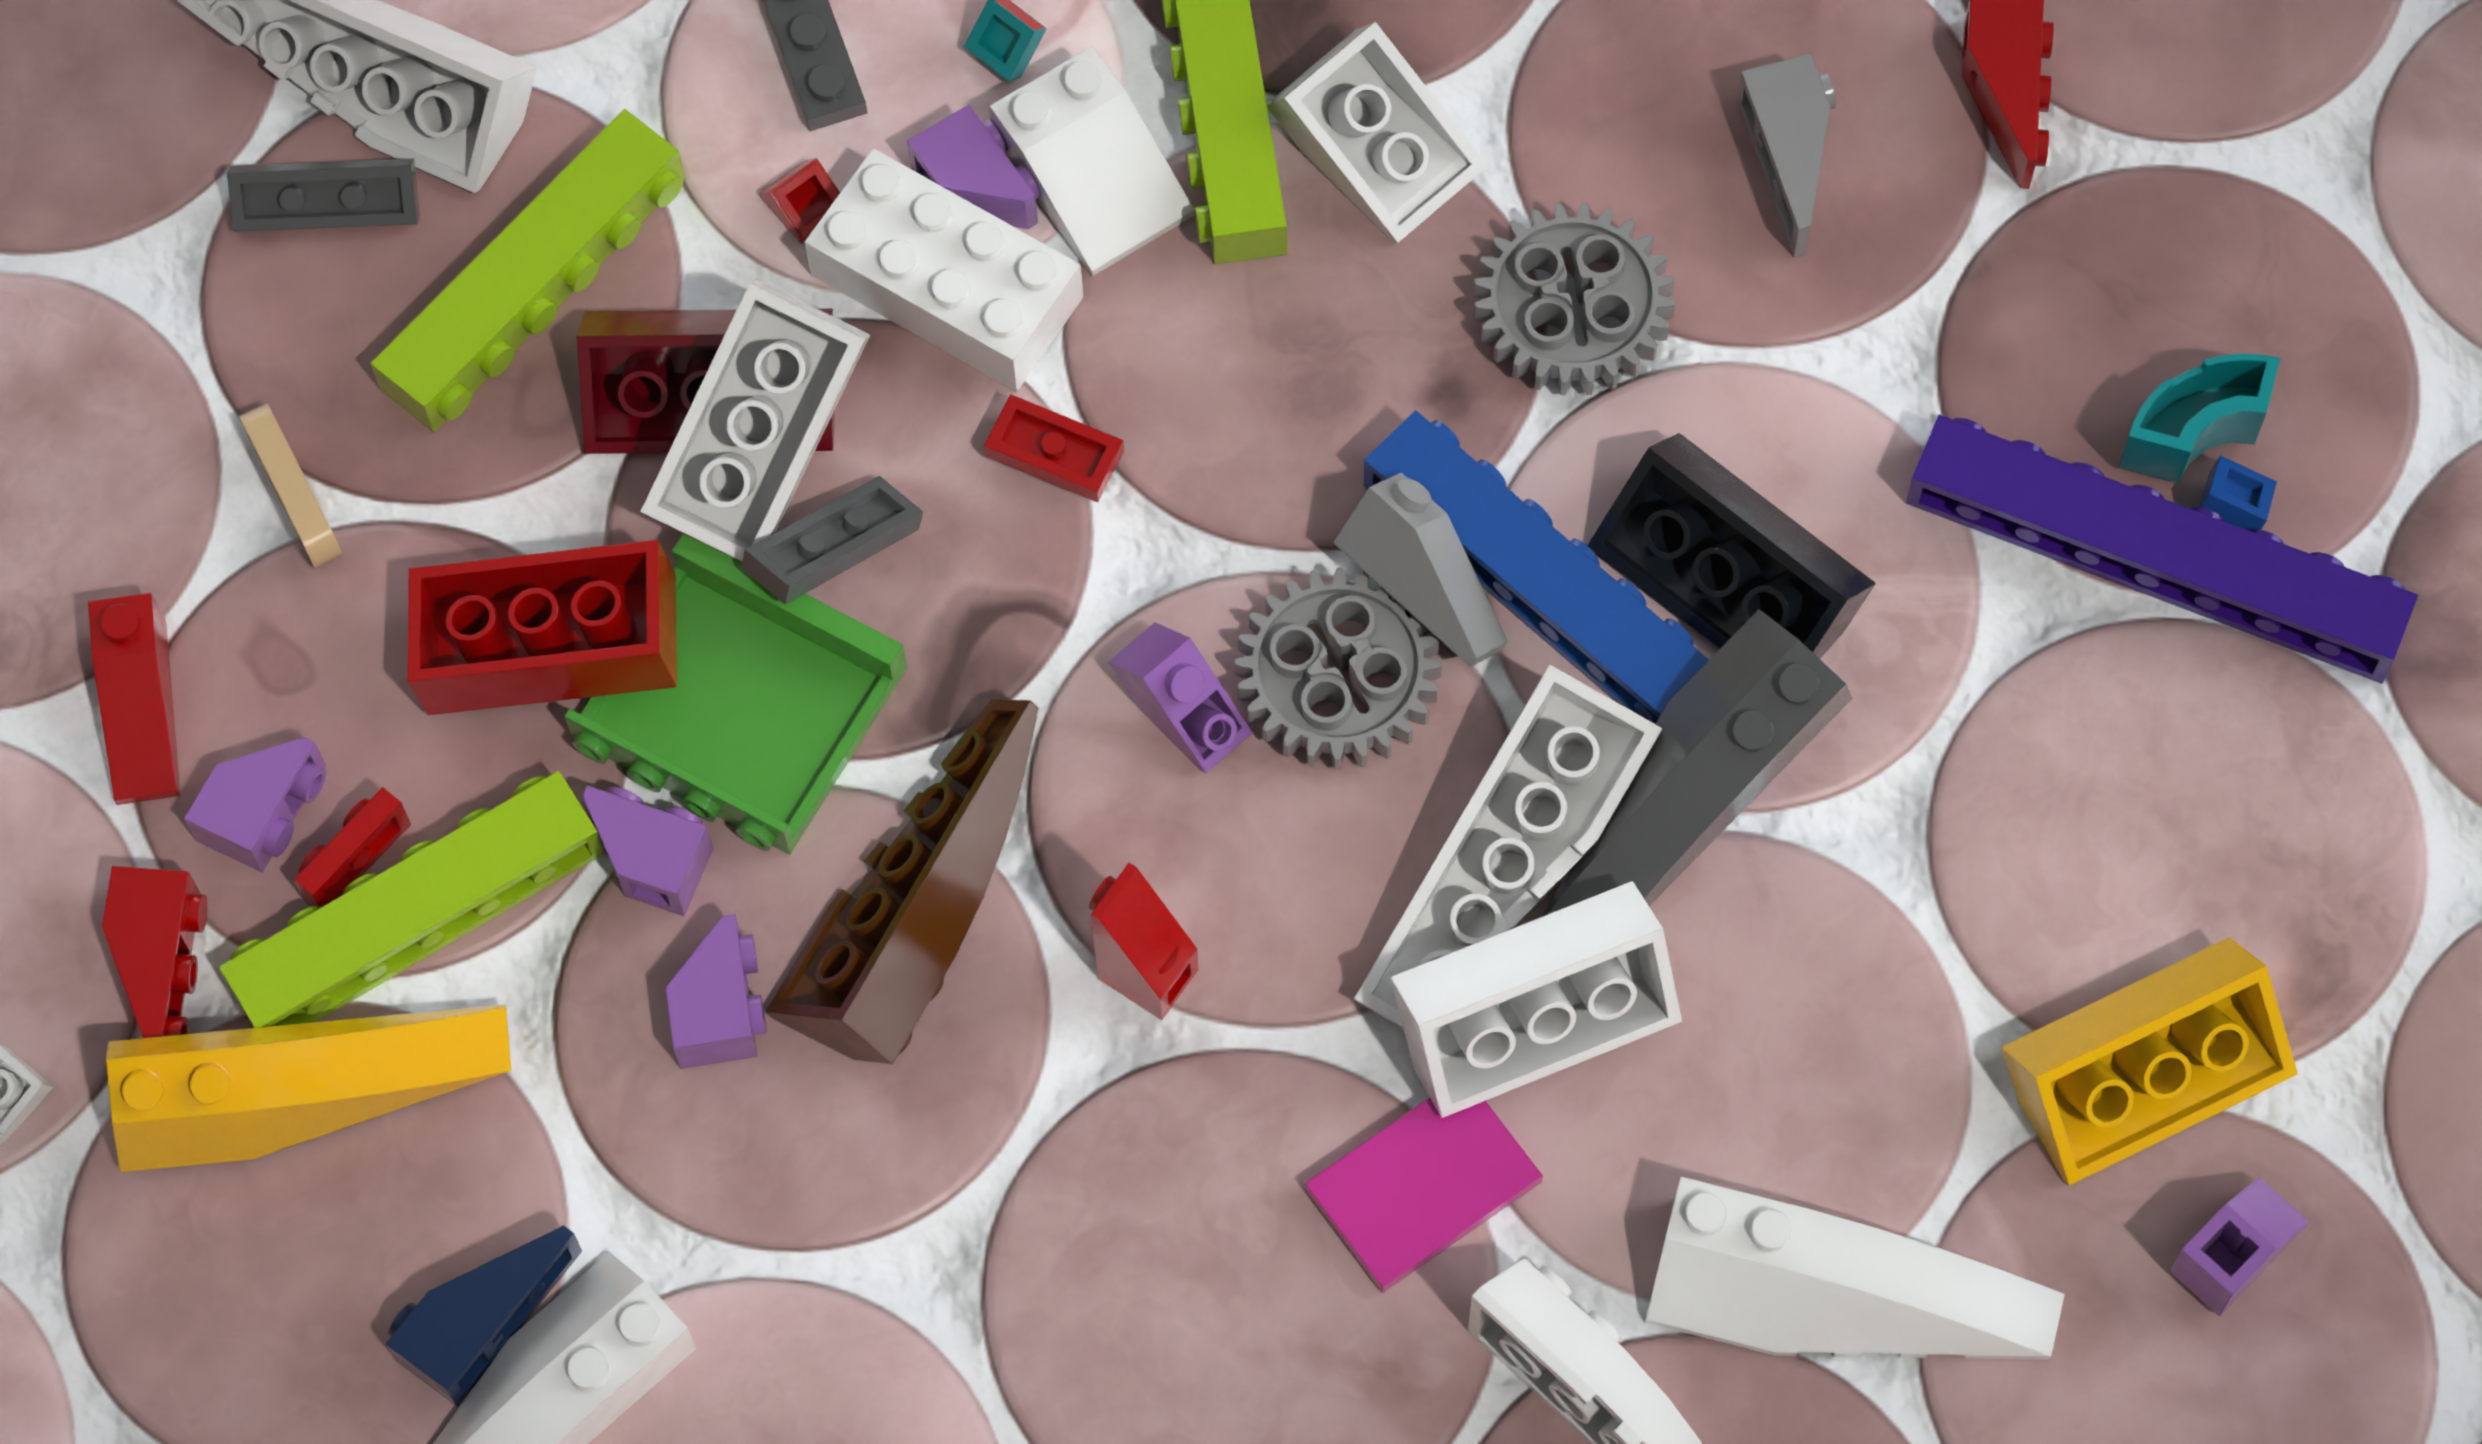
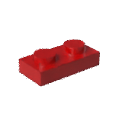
[984,394,1124,502]
[294,787,411,907]

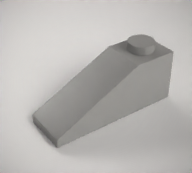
[1737,53,1836,257]
[1333,472,1508,667]

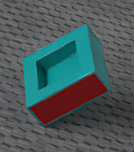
[963,0,1047,81]

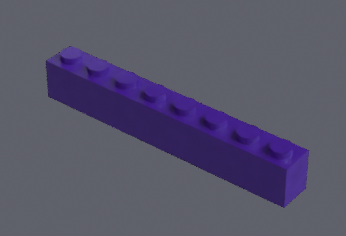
[1906,415,2418,684]

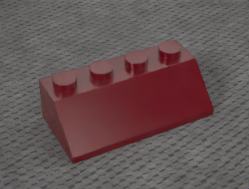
[576,308,835,454]

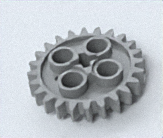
[1473,202,1675,395]
[1235,568,1442,770]

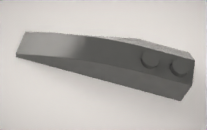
[1542,609,1853,917]

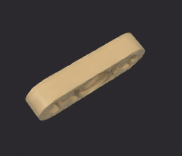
[239,403,343,568]

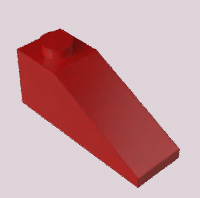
[88,592,180,805]

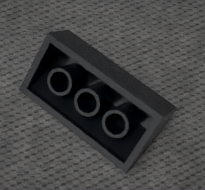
[1587,433,1876,659]

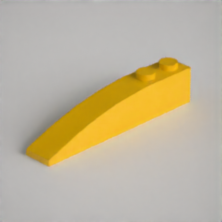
[106,1004,511,1172]

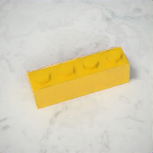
[2001,937,2298,1186]

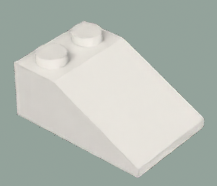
[1267,22,1488,244]
[989,46,1195,277]

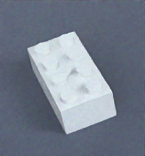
[805,148,1084,392]
[640,279,870,561]
[1391,881,1682,1118]

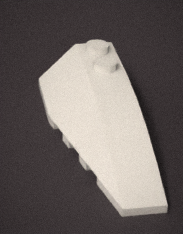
[177,0,537,193]
[1354,665,1662,1029]
[1645,1177,2065,1360]
[433,1252,697,1444]
[1468,1258,1702,1444]

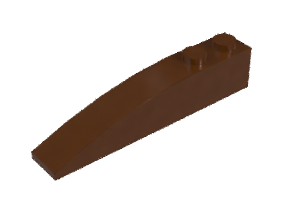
[765,699,1039,1064]

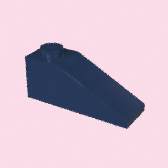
[385,1225,582,1407]

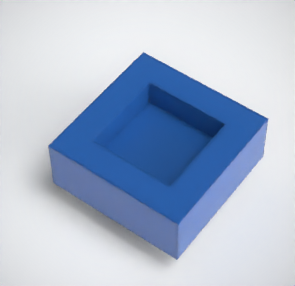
[2200,455,2277,531]

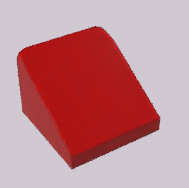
[759,158,840,244]

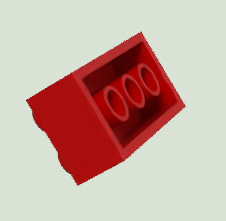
[407,540,677,716]

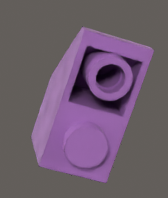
[907,105,1041,229]
[1108,622,1253,773]
[184,737,326,873]
[582,785,713,916]
[666,914,767,1069]
[2170,1177,2309,1316]

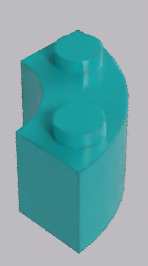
[2118,353,2281,483]

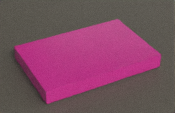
[1305,1098,1543,1293]

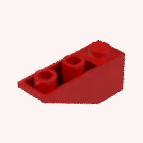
[1961,0,2054,189]
[1089,863,1199,1020]
[102,866,208,1038]

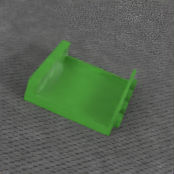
[564,533,907,855]

